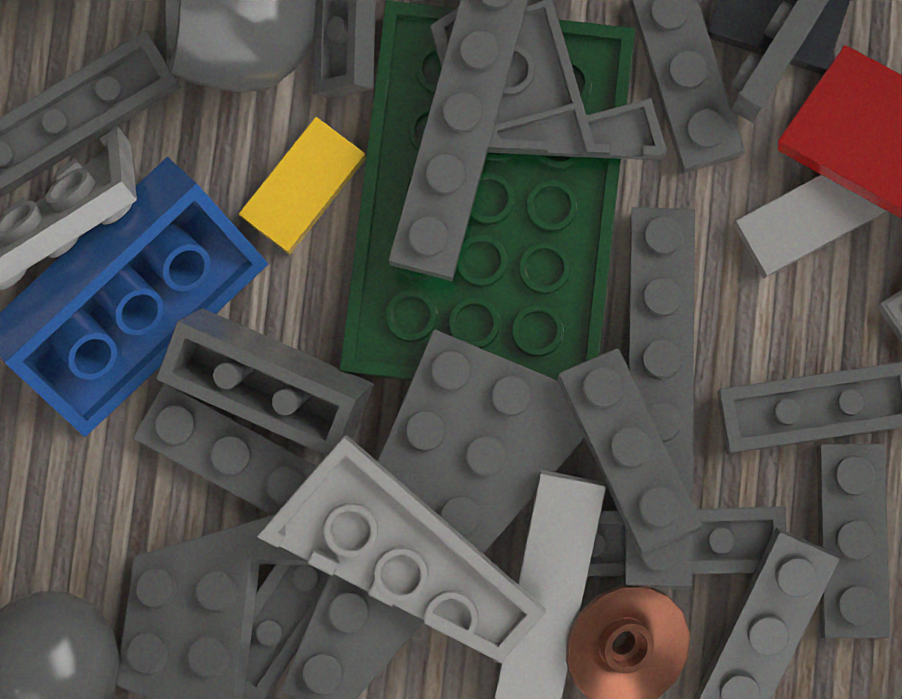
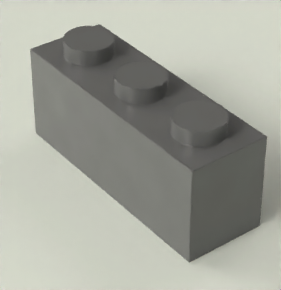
[156,308,374,456]

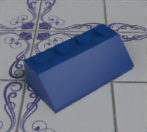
[0,157,269,437]

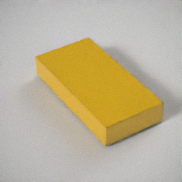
[239,117,366,255]

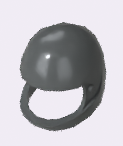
[164,0,316,93]
[0,591,120,699]

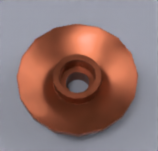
[566,585,690,699]

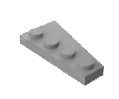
[0,126,137,290]
[257,435,546,663]

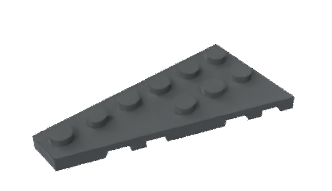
[281,329,584,699]

